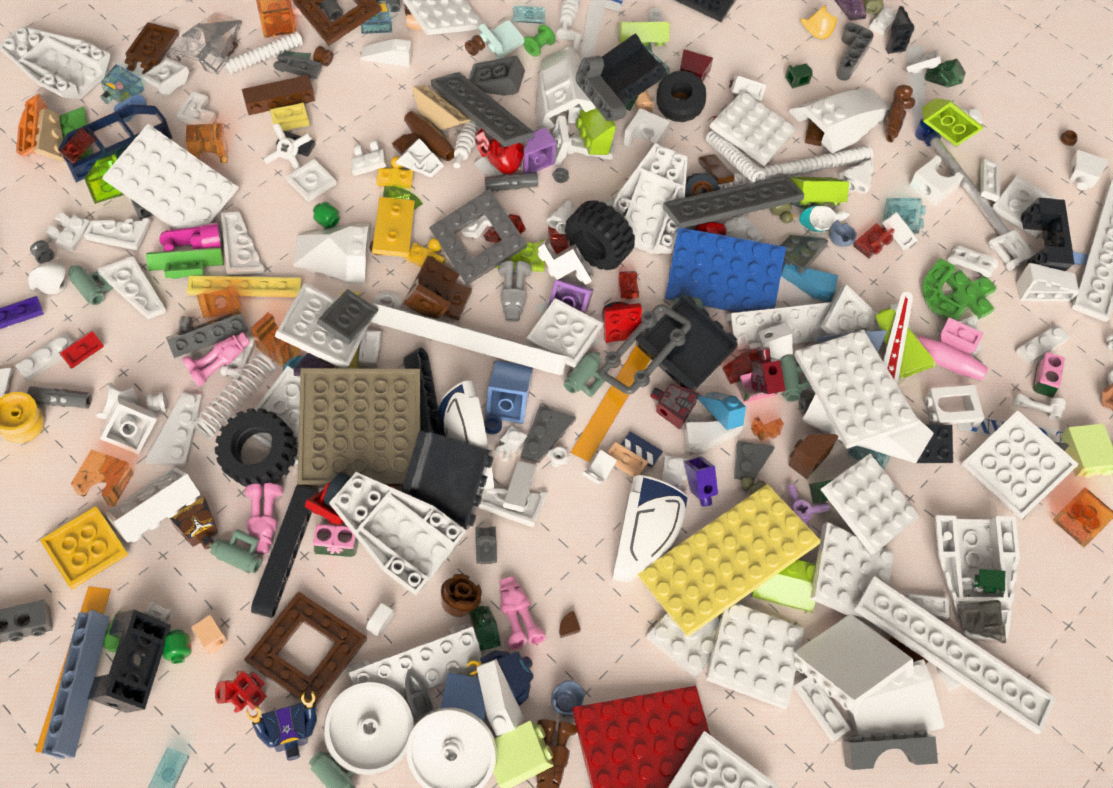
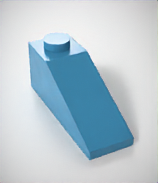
[781,263,838,302]
[698,392,746,430]

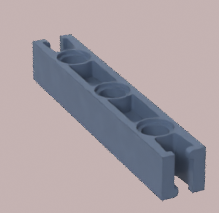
[42,610,110,759]

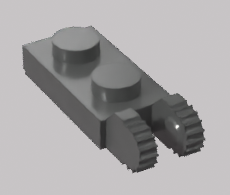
[273,54,323,79]

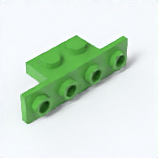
[146,247,224,279]

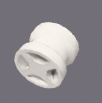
[147,392,167,412]

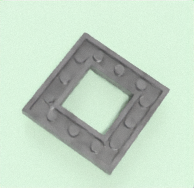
[429,189,528,285]

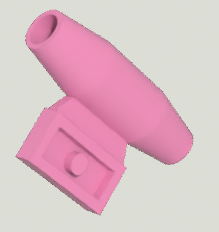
[917,318,988,381]

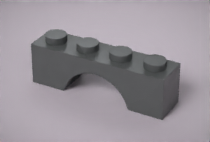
[843,730,938,770]

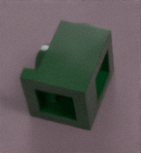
[785,63,813,89]
[974,569,1006,594]

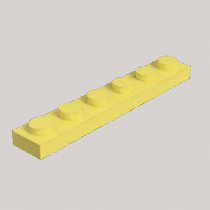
[187,276,302,297]

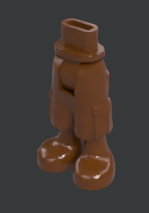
[885,85,915,143]
[536,719,577,788]

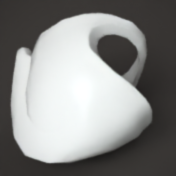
[28,261,67,294]
[96,382,140,419]

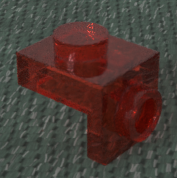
[618,271,639,299]

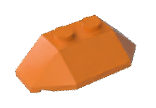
[16,94,49,157]

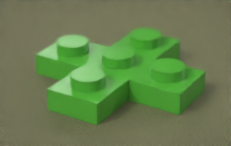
[946,270,997,319]

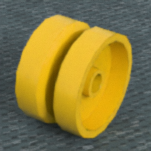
[0,392,45,443]

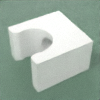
[623,108,670,151]
[910,155,963,206]

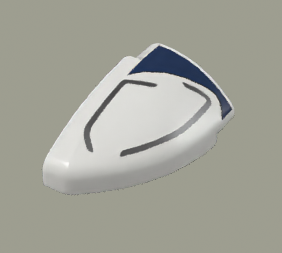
[438,381,494,494]
[612,475,688,582]

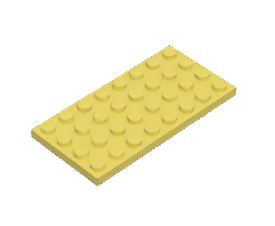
[638,484,820,637]

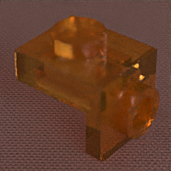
[751,417,784,441]

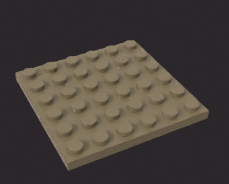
[297,368,420,486]

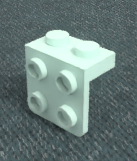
[478,20,524,59]

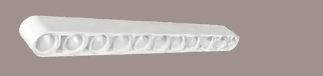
[371,303,568,375]

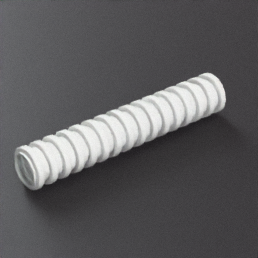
[224,31,303,75]
[706,130,765,182]

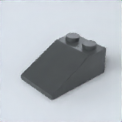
[469,55,525,96]

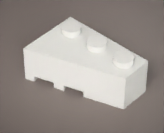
[1016,263,1079,301]

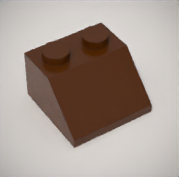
[789,434,839,479]

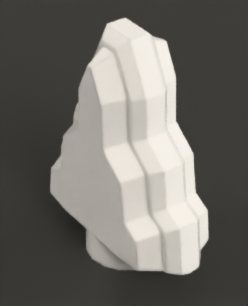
[839,160,874,194]
[546,199,575,234]

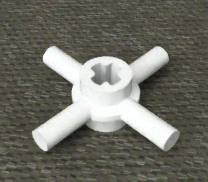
[264,123,312,171]

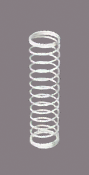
[192,353,276,438]

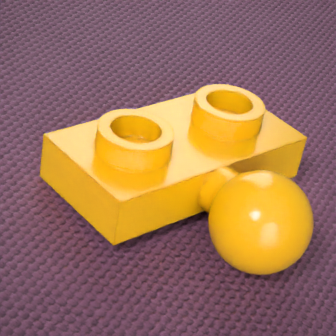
[376,156,414,189]
[405,238,446,267]

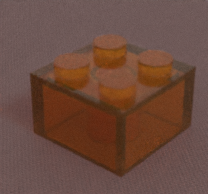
[256,0,296,38]
[1053,487,1113,548]

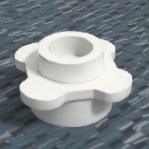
[548,447,570,467]

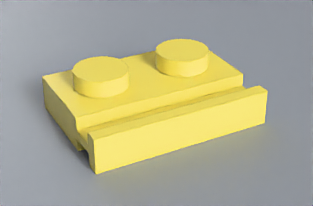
[270,103,310,131]

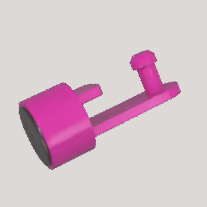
[159,223,223,251]

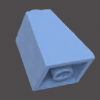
[485,361,533,424]
[440,673,486,723]

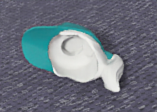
[799,205,850,232]

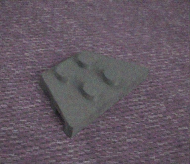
[780,235,828,274]

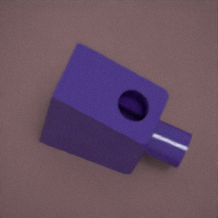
[683,456,718,507]

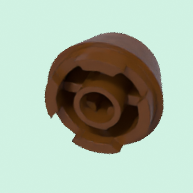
[441,574,482,617]

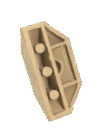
[412,85,471,131]

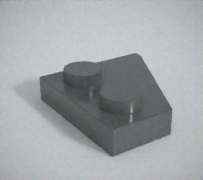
[734,441,775,481]

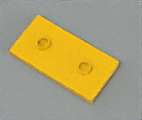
[372,197,415,257]

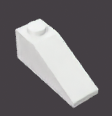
[361,38,412,67]
[684,421,743,454]
[477,659,525,736]

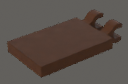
[125,22,179,74]

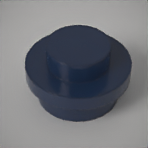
[484,416,502,435]

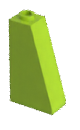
[875,308,936,380]

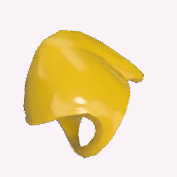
[801,5,838,39]

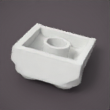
[141,58,189,95]

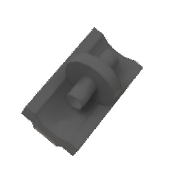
[475,526,497,564]

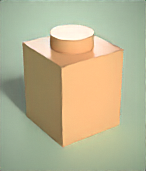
[191,615,227,654]

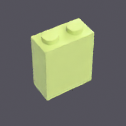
[1060,424,1113,477]
[493,720,554,788]

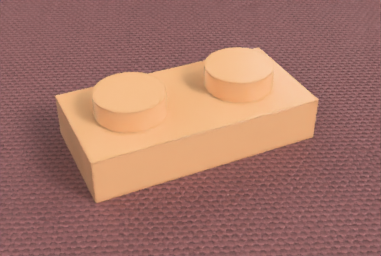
[607,442,648,477]

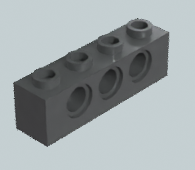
[166,311,248,358]
[0,600,52,644]

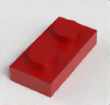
[58,330,104,369]

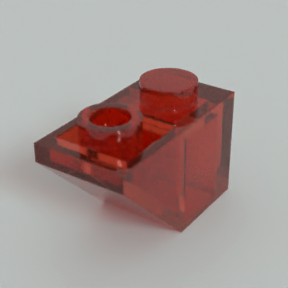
[59,127,96,164]
[723,347,761,384]

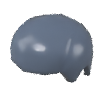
[829,221,857,247]
[551,680,585,716]

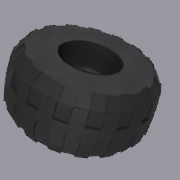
[656,71,706,122]

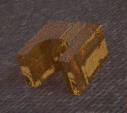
[186,123,228,164]
[197,285,244,319]
[251,312,301,367]
[71,449,134,507]

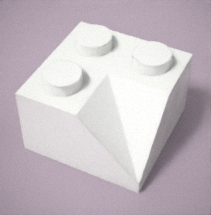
[100,397,157,454]

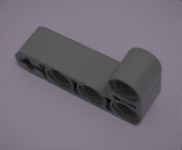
[836,23,874,81]
[576,55,627,121]

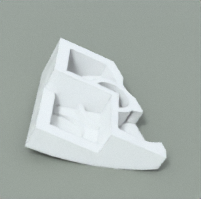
[396,139,444,177]

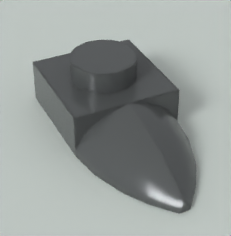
[404,671,434,718]

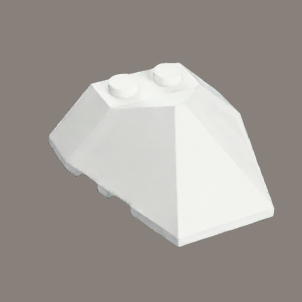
[293,223,371,284]

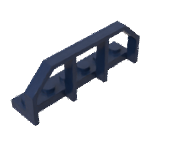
[58,104,173,183]

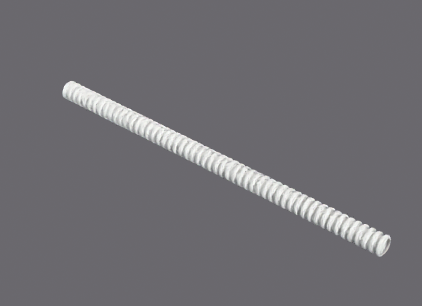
[601,145,874,207]

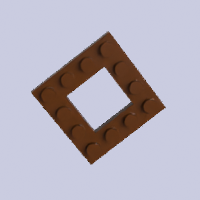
[292,0,382,47]
[244,592,367,707]

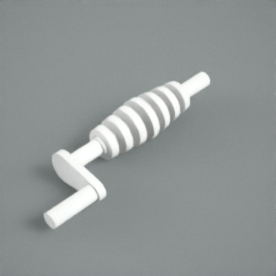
[556,0,583,53]
[453,119,478,168]

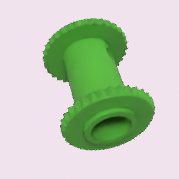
[523,24,555,57]

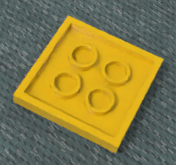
[40,506,128,590]

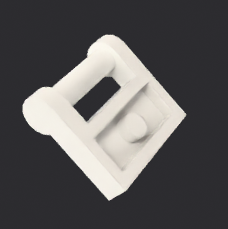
[988,230,1035,271]

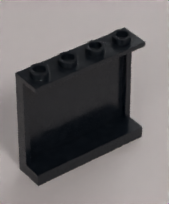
[600,33,668,105]
[636,293,738,391]
[401,429,494,530]

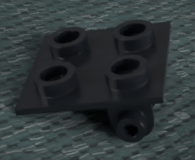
[916,425,953,463]

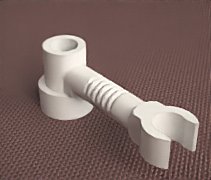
[1013,394,1066,420]

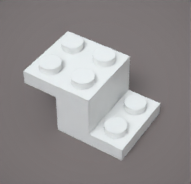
[538,239,593,285]

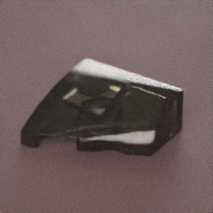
[957,600,1006,643]

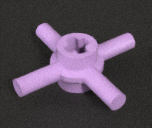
[787,484,830,528]

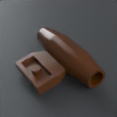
[392,111,455,161]

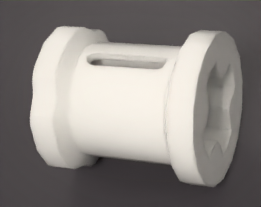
[144,601,174,624]

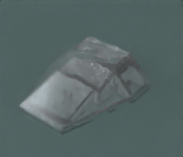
[166,12,242,75]

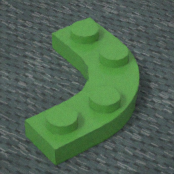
[923,258,965,321]

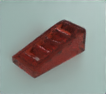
[548,226,569,254]

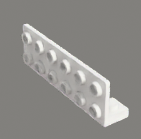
[725,302,833,350]
[347,622,482,698]

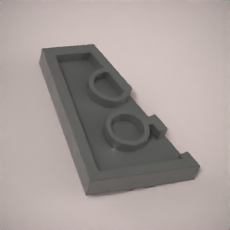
[521,406,576,463]

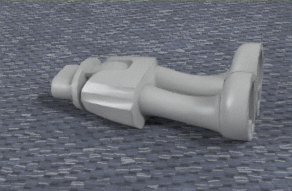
[498,261,532,321]

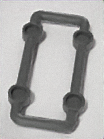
[599,304,691,395]

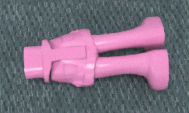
[182,332,250,386]
[245,483,283,554]
[499,577,546,650]

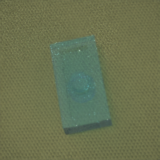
[513,6,545,24]
[148,747,189,788]

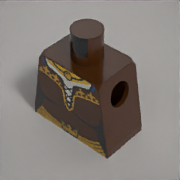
[170,497,218,549]

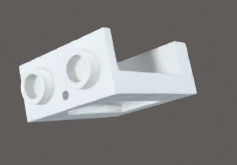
[925,385,985,428]

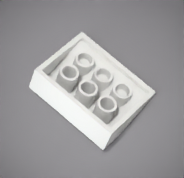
[104,467,200,542]
[847,659,945,738]

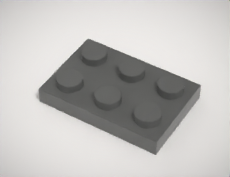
[316,289,379,345]

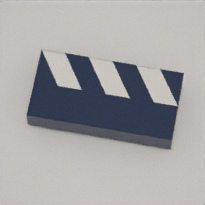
[620,431,663,468]

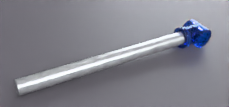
[915,118,1010,236]

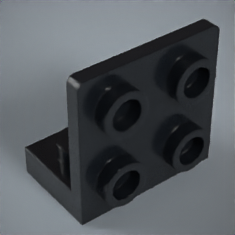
[885,6,914,54]

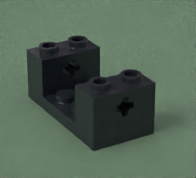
[1020,197,1075,271]
[87,609,171,713]

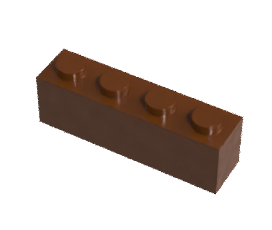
[241,75,315,116]

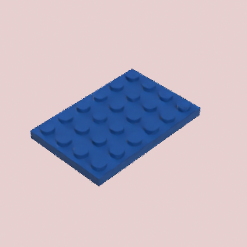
[665,228,786,313]

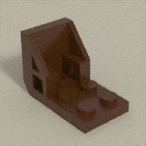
[403,256,459,319]

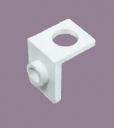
[582,450,617,484]

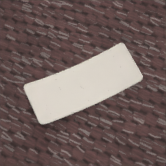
[474,157,504,177]

